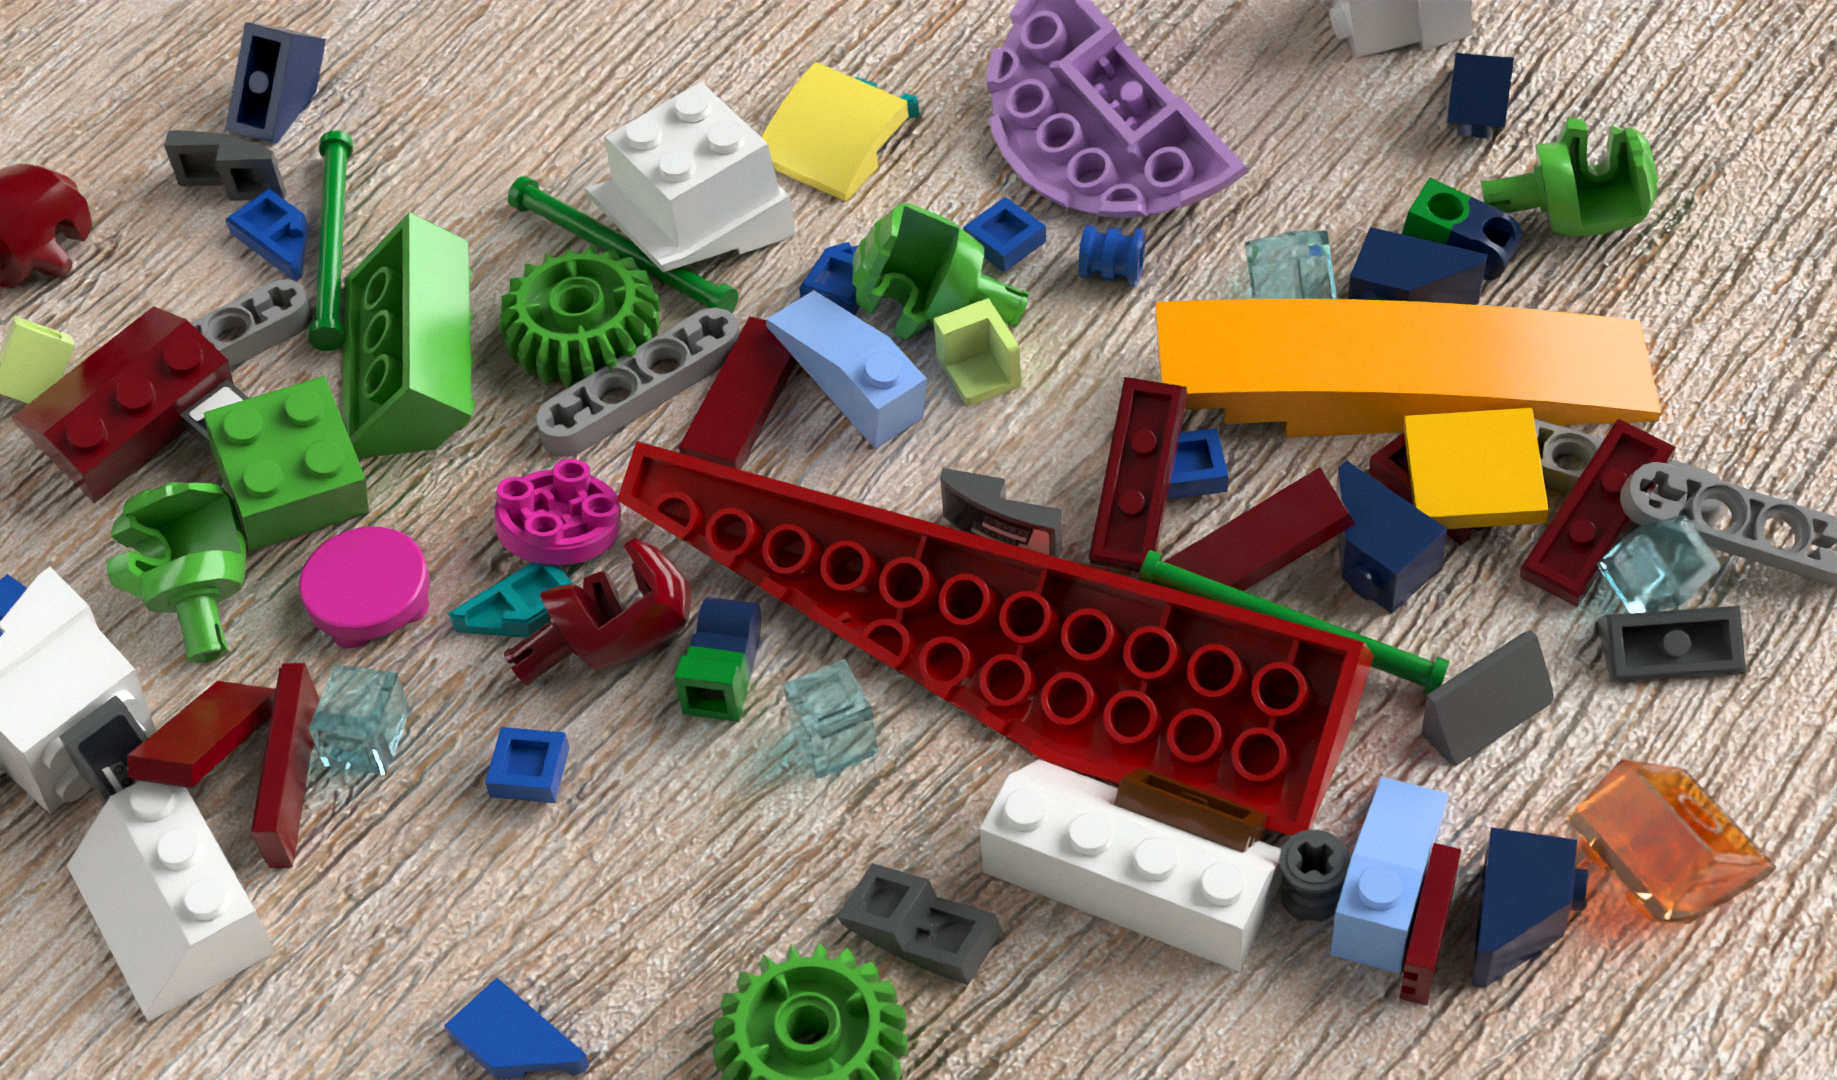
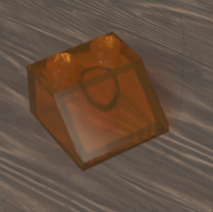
[1566,759,1777,924]

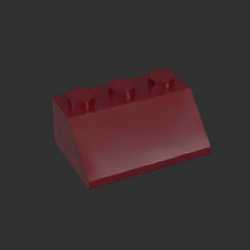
[12,306,234,504]

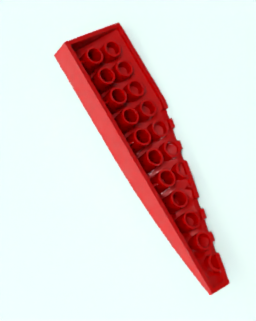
[617,441,1374,836]

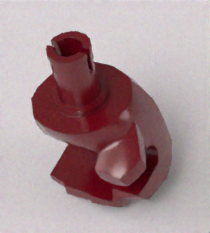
[0,164,93,288]
[504,538,691,686]

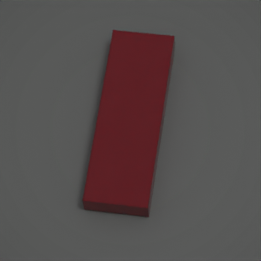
[679,316,797,469]
[1088,377,1188,572]
[1520,418,1676,608]
[1164,467,1355,591]
[251,663,320,868]
[127,681,276,788]

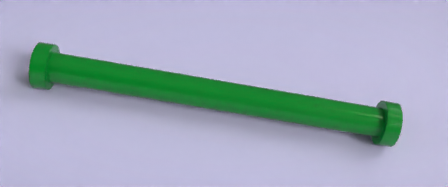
[308,130,353,351]
[508,176,739,313]
[1138,550,1450,695]

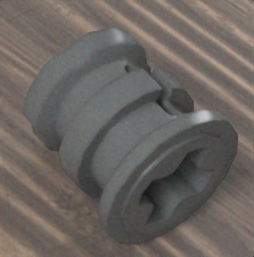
[1279,829,1351,922]

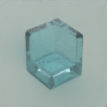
[1245,231,1337,299]
[1596,515,1722,613]
[783,659,878,779]
[309,665,410,775]

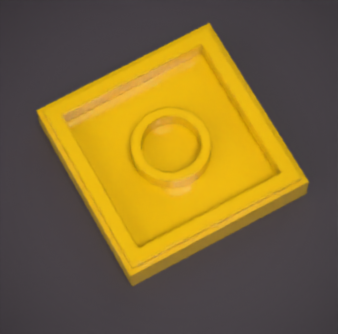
[1404,408,1549,529]

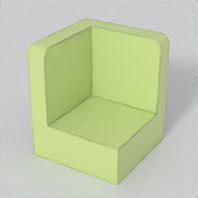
[934,298,1021,406]
[0,315,75,404]

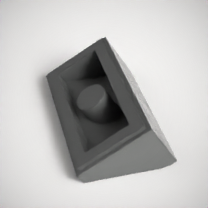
[1597,606,1747,682]
[1421,630,1554,765]

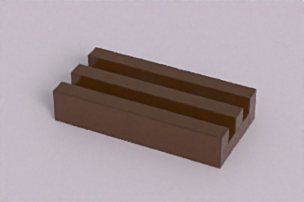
[1114,768,1268,853]

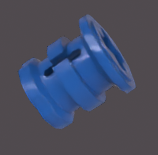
[1078,225,1145,287]

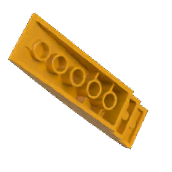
[1155,299,1661,437]

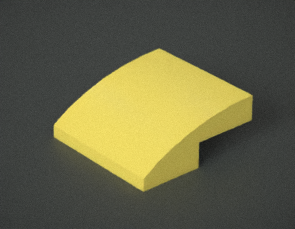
[761,62,908,202]

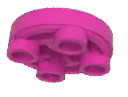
[495,459,621,565]
[299,527,430,648]

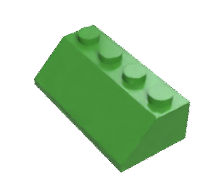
[342,212,474,459]

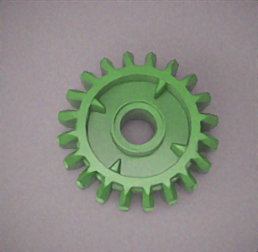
[499,244,660,389]
[712,942,908,1080]

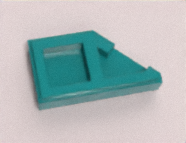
[447,562,574,638]

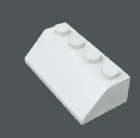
[980,759,1282,972]

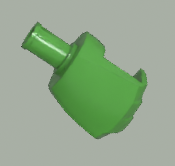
[1481,118,1659,236]
[852,203,1029,340]
[107,482,246,663]

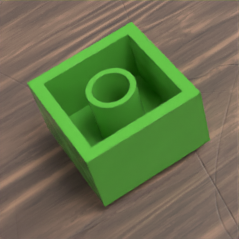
[203,376,369,551]

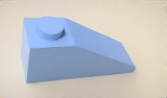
[766,290,927,449]
[1330,776,1449,974]

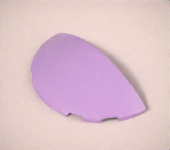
[986,0,1249,218]

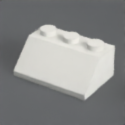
[67,781,276,1022]

